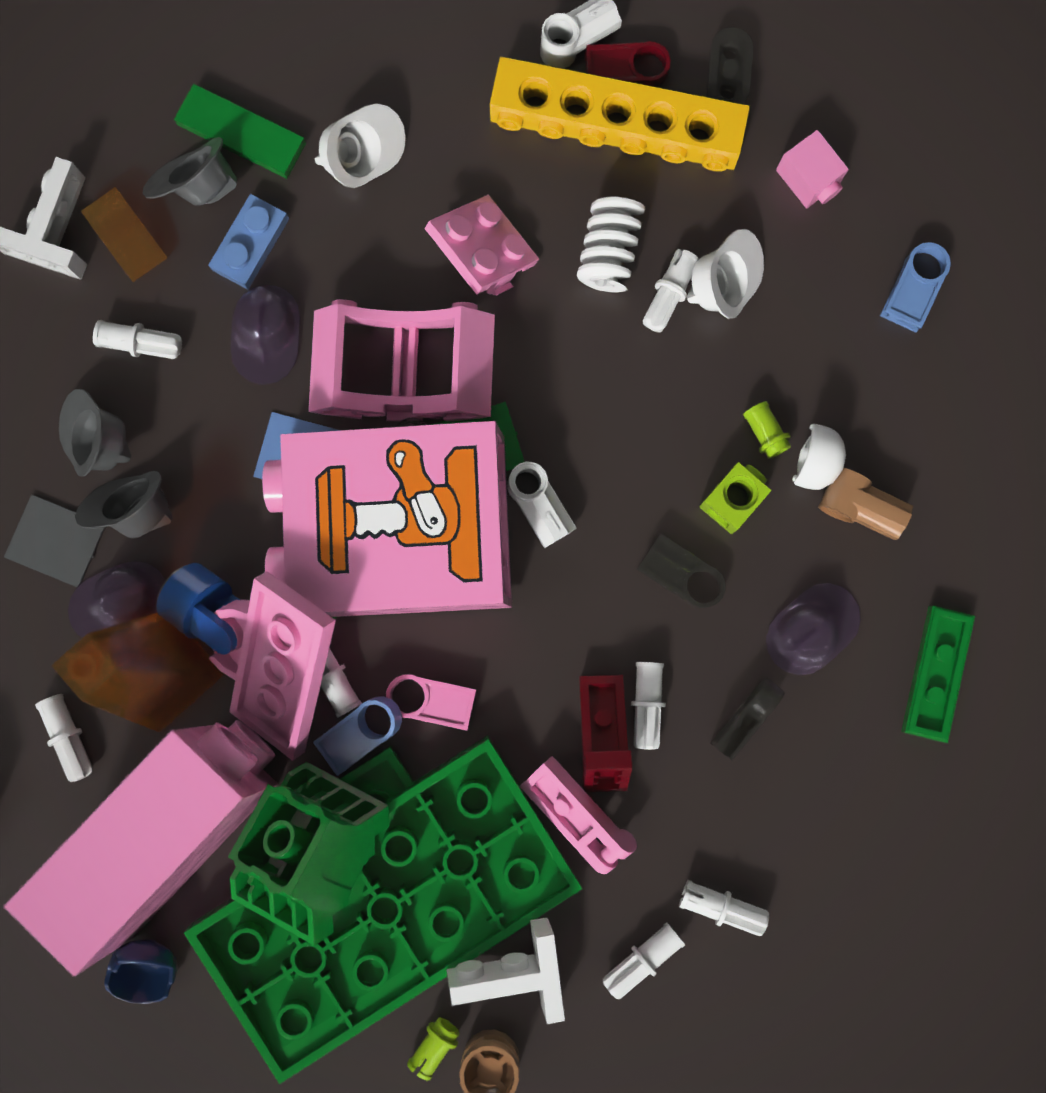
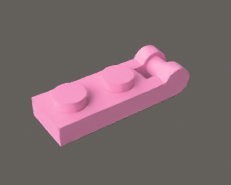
[520,756,637,874]

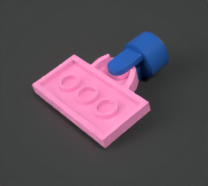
[157,563,336,761]

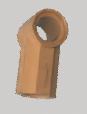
[818,468,913,540]

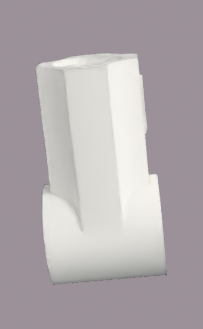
[540,0,622,69]
[507,462,577,548]

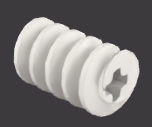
[577,196,645,292]

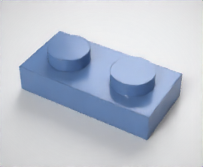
[208,194,289,290]

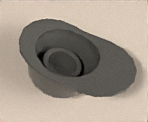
[142,137,238,206]
[59,389,132,476]
[75,471,173,538]

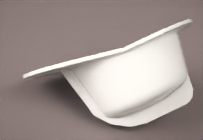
[314,103,406,188]
[686,229,764,319]

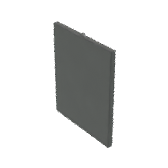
[4,495,106,588]

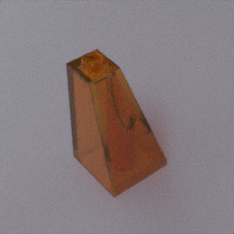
[51,613,225,732]

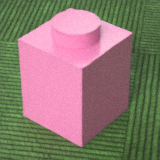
[776,130,849,209]

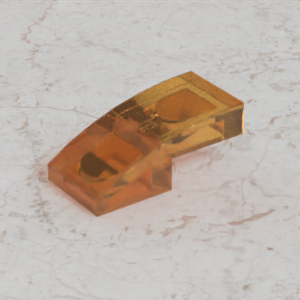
[81,187,168,282]

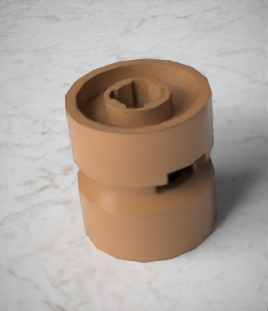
[459,1029,519,1093]

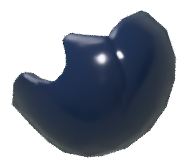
[104,939,177,1004]

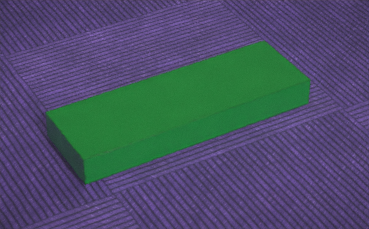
[174,84,306,179]
[901,606,975,743]

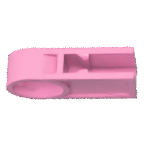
[386,675,477,731]

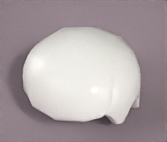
[792,424,846,490]

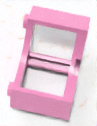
[308,299,495,422]

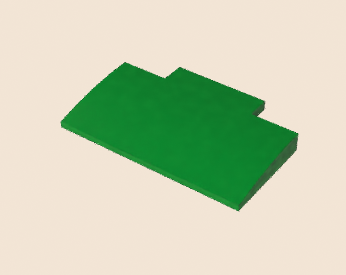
[184,735,582,1084]

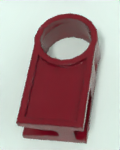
[585,41,671,88]

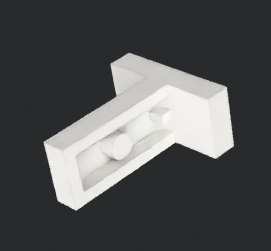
[0,157,87,280]
[447,918,565,1024]

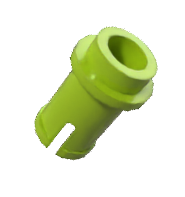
[743,401,791,459]
[407,1018,460,1081]

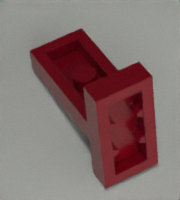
[579,675,632,792]

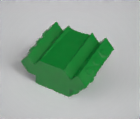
[228,762,390,946]

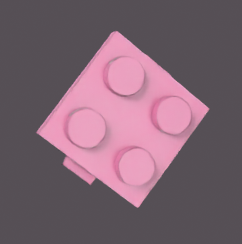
[425,194,539,295]

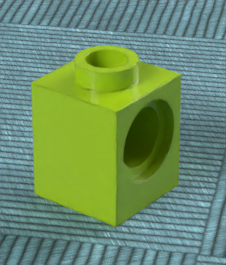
[699,462,772,534]

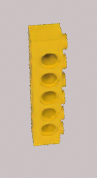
[490,56,750,171]

